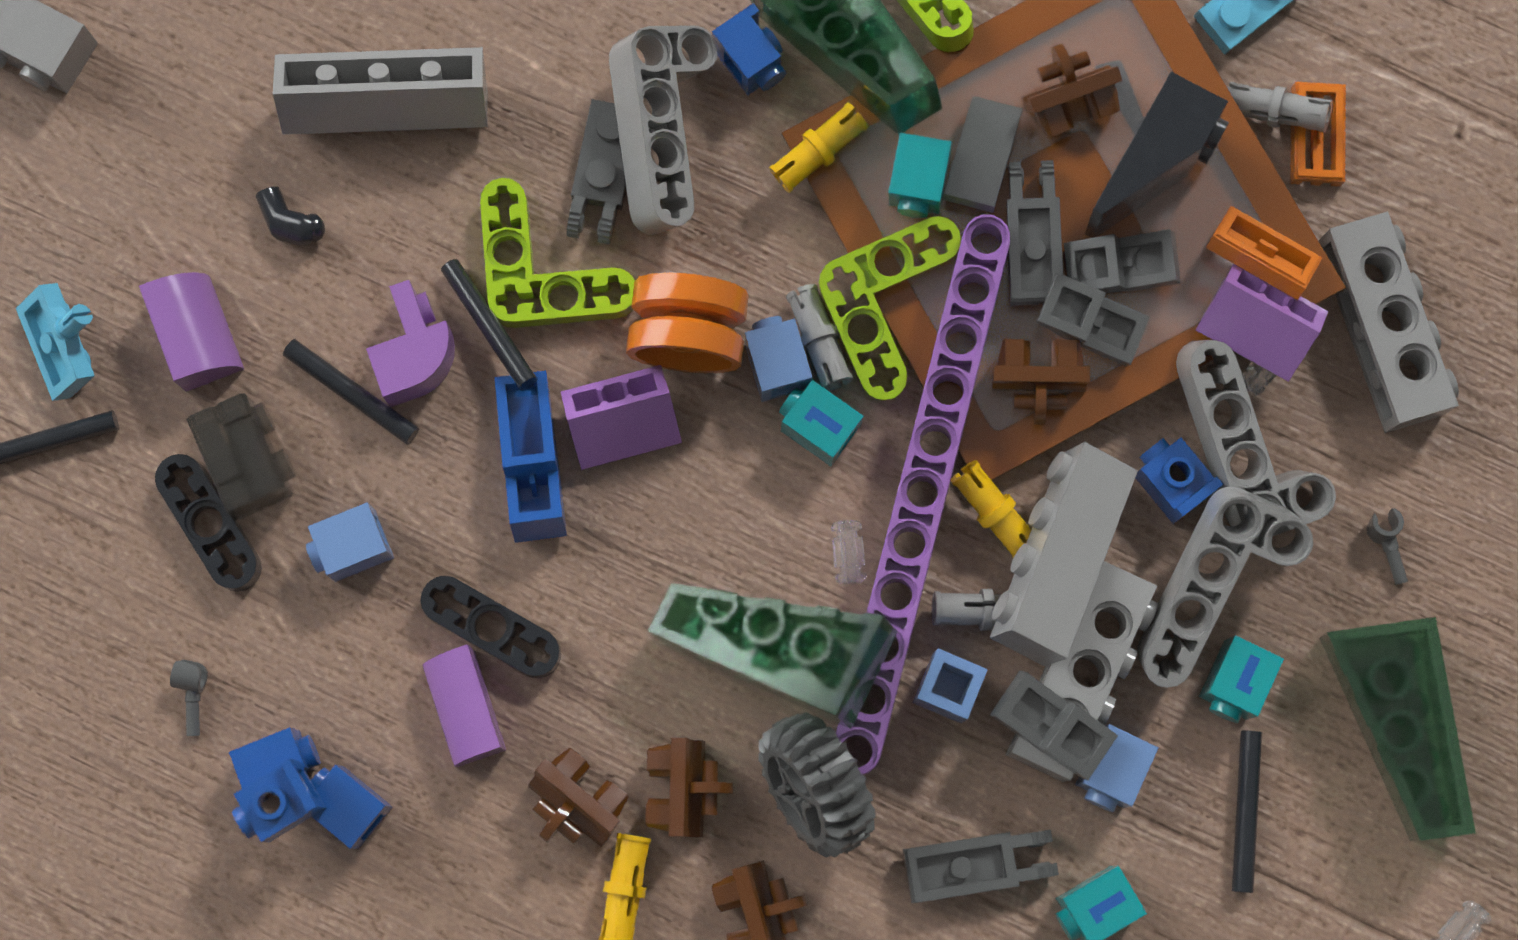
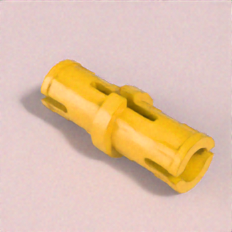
[769,102,869,193]
[950,460,1031,558]
[599,833,651,940]

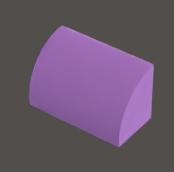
[1196,264,1328,382]
[139,272,244,392]
[561,365,682,470]
[422,644,506,767]

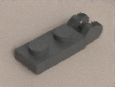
[566,99,626,245]
[1006,160,1063,306]
[902,829,1059,903]

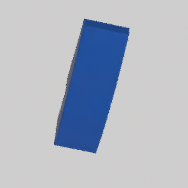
[494,370,567,543]

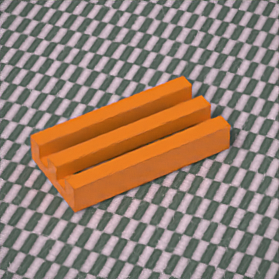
[1290,82,1346,187]
[1206,206,1322,300]

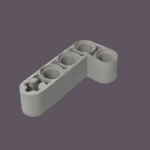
[609,25,718,235]
[1176,340,1336,536]
[1137,486,1313,688]

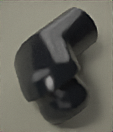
[255,186,325,246]

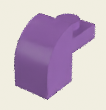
[366,280,455,407]

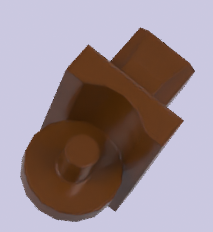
[1021,43,1123,137]
[992,339,1090,425]
[645,738,733,838]
[528,748,629,847]
[712,860,807,940]

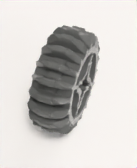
[758,712,876,858]

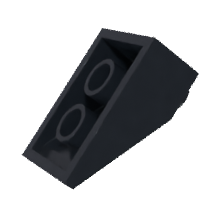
[1085,71,1229,238]

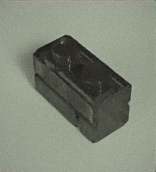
[186,393,296,520]

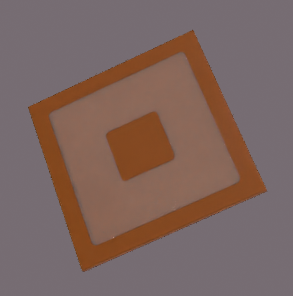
[782,0,1346,480]

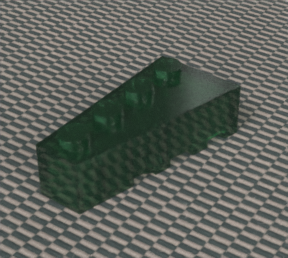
[751,0,943,135]
[648,583,897,729]
[1319,617,1476,841]

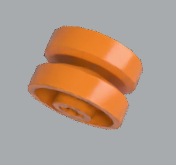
[626,272,749,373]

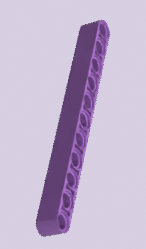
[836,214,1010,775]

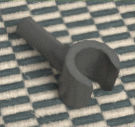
[1366,508,1408,585]
[170,660,208,736]

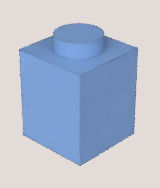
[745,316,813,402]
[306,502,394,582]
[912,648,988,723]
[1075,724,1158,812]

